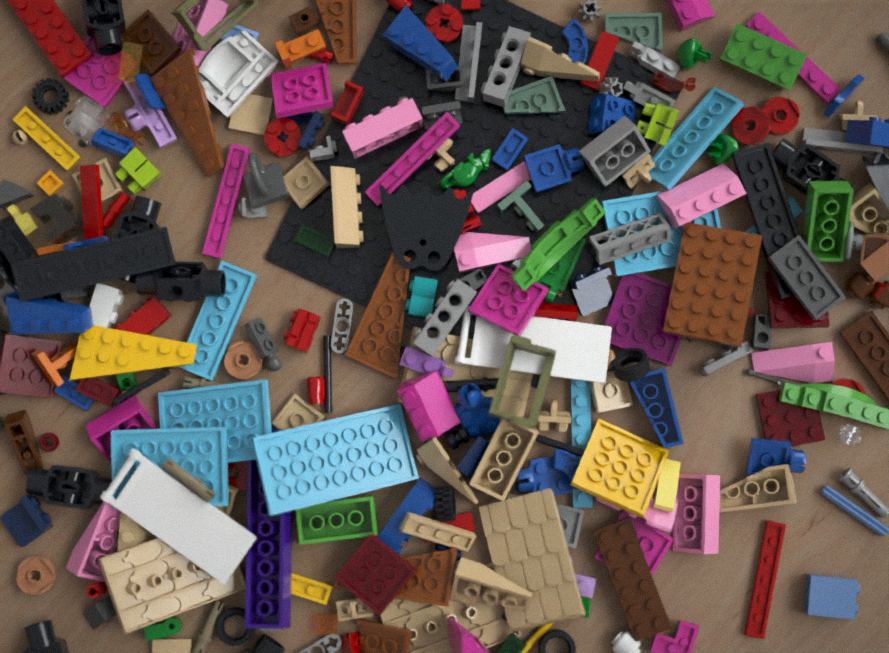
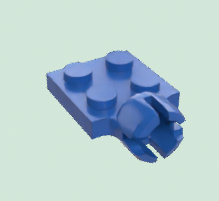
[523,144,584,193]
[455,383,501,438]
[745,438,806,476]
[515,456,573,496]

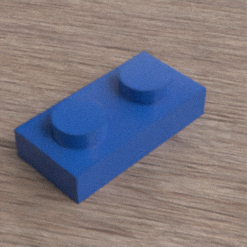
[91,127,135,158]
[492,128,529,171]
[54,375,94,411]

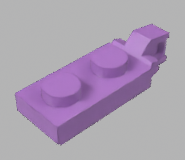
[399,346,454,378]

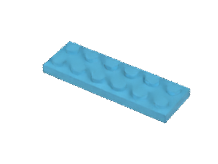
[649,86,744,191]
[177,260,258,381]

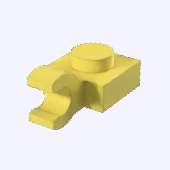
[7,204,39,237]

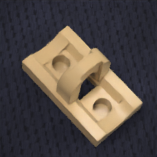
[838,100,878,130]
[427,139,455,172]
[621,154,655,189]
[537,400,571,432]
[336,598,374,621]

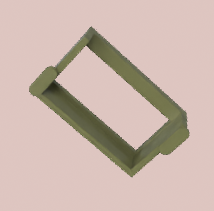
[171,0,259,51]
[489,335,556,429]

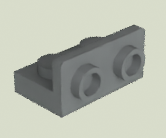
[422,101,462,130]

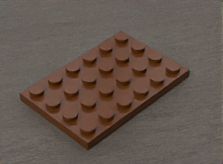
[663,223,762,347]

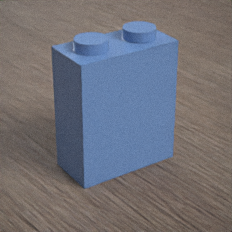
[803,574,860,620]

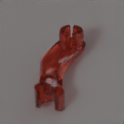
[653,72,696,92]

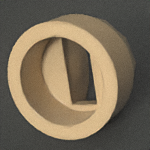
[12,130,29,146]

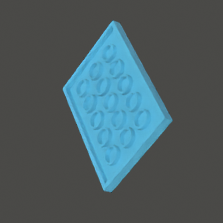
[601,190,721,277]
[158,380,272,463]
[111,427,229,509]

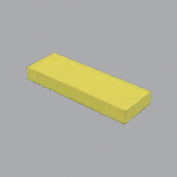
[653,459,681,513]

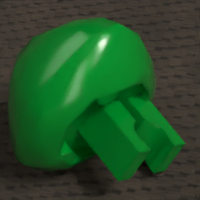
[677,38,712,71]
[707,134,739,166]

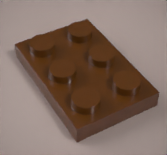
[121,9,182,75]

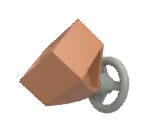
[845,222,889,281]

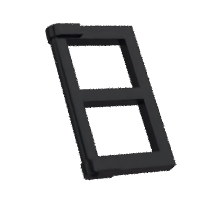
[113,369,171,405]

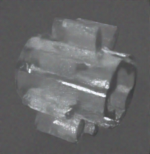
[836,423,863,447]

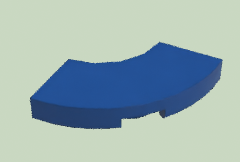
[561,18,588,64]
[824,74,865,118]
[553,449,580,490]

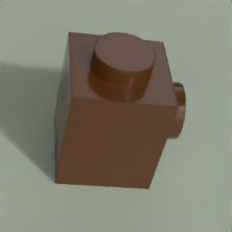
[289,6,320,37]

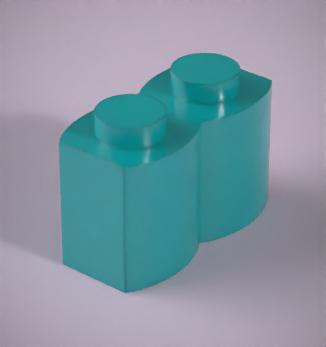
[405,276,438,318]

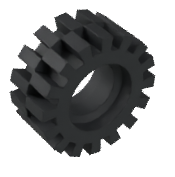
[31,78,69,115]
[435,486,456,522]

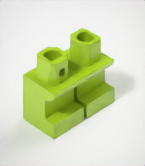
[637,103,679,146]
[115,147,163,195]

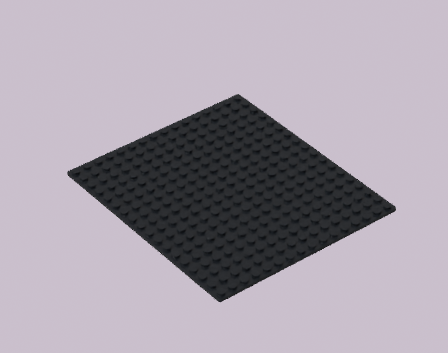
[266,0,683,389]

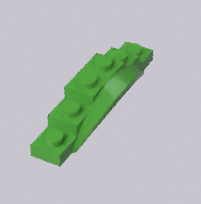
[510,197,606,291]
[779,382,889,429]

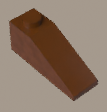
[4,410,43,474]

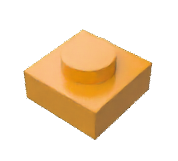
[36,170,65,197]

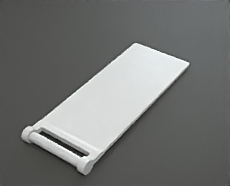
[454,306,612,383]
[100,448,257,584]

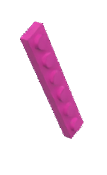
[745,12,841,104]
[365,112,461,206]
[202,144,250,259]

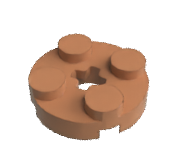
[224,341,263,380]
[16,556,57,595]

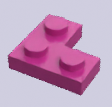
[649,620,699,653]

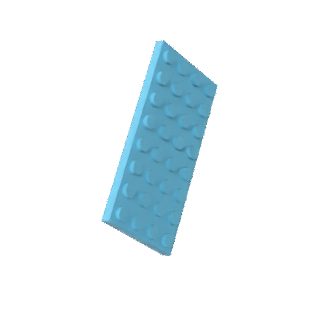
[251,404,419,516]

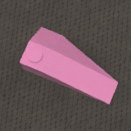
[454,232,532,274]
[751,342,835,383]
[596,492,678,533]
[66,501,120,582]

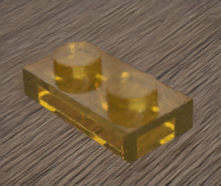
[118,41,143,83]

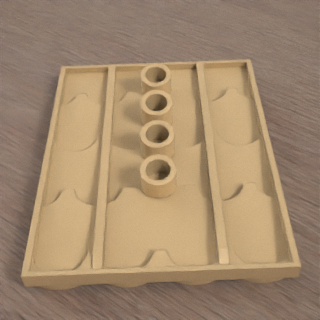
[397,326,533,417]
[479,488,585,632]
[98,538,246,634]
[378,562,522,653]

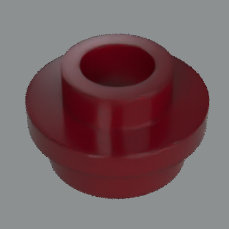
[40,433,59,452]

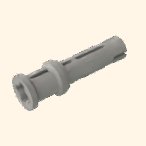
[838,467,889,518]

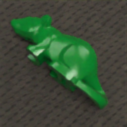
[438,149,491,189]

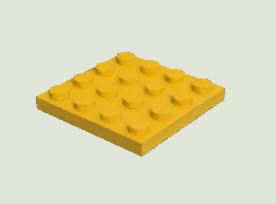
[570,419,669,518]

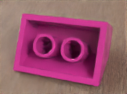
[665,0,715,32]
[397,370,461,442]
[86,395,158,462]
[447,616,490,653]

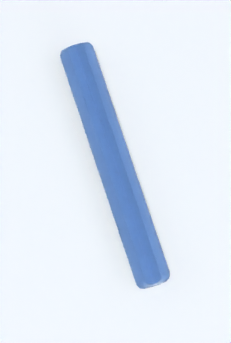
[820,485,889,536]

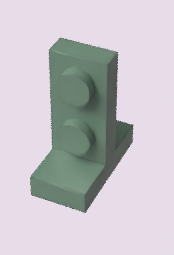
[497,181,545,233]

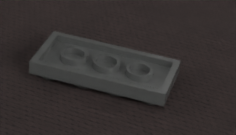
[767,235,846,321]

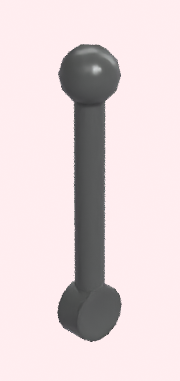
[746,369,785,386]

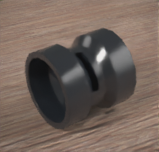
[444,425,470,450]

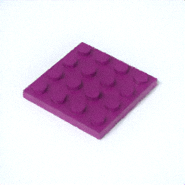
[604,273,682,366]

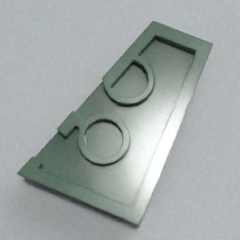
[605,13,662,52]
[502,76,565,114]

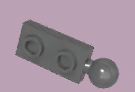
[244,318,282,372]

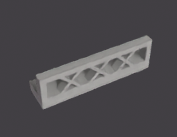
[455,22,482,103]
[801,128,883,155]
[589,213,671,265]

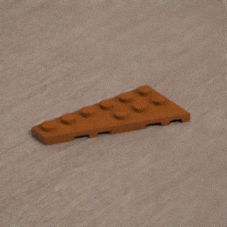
[316,0,357,65]
[149,48,225,177]
[345,251,411,379]
[334,548,458,607]
[356,618,412,653]

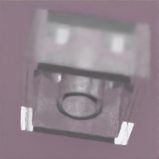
[63,95,110,146]

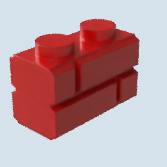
[283,308,321,353]

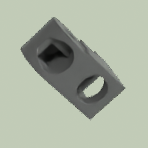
[455,268,488,301]
[750,313,772,351]

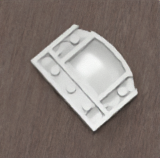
[198,31,279,117]

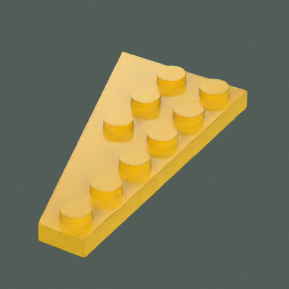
[70,325,198,381]

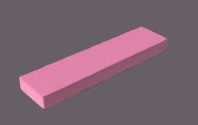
[471,162,531,213]

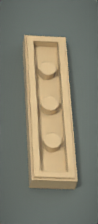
[399,512,477,552]

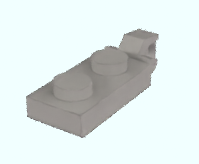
[629,42,681,82]
[623,81,676,107]
[701,341,753,376]

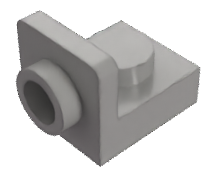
[309,136,337,162]
[239,197,268,219]

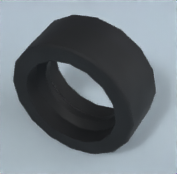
[611,348,650,382]
[216,607,254,646]
[538,629,576,653]

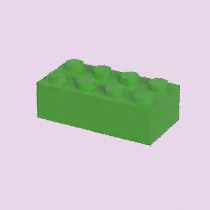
[720,23,807,91]
[802,181,854,262]
[296,495,379,545]

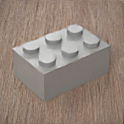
[579,116,651,187]

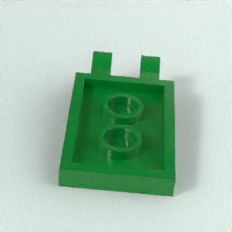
[537,224,586,303]

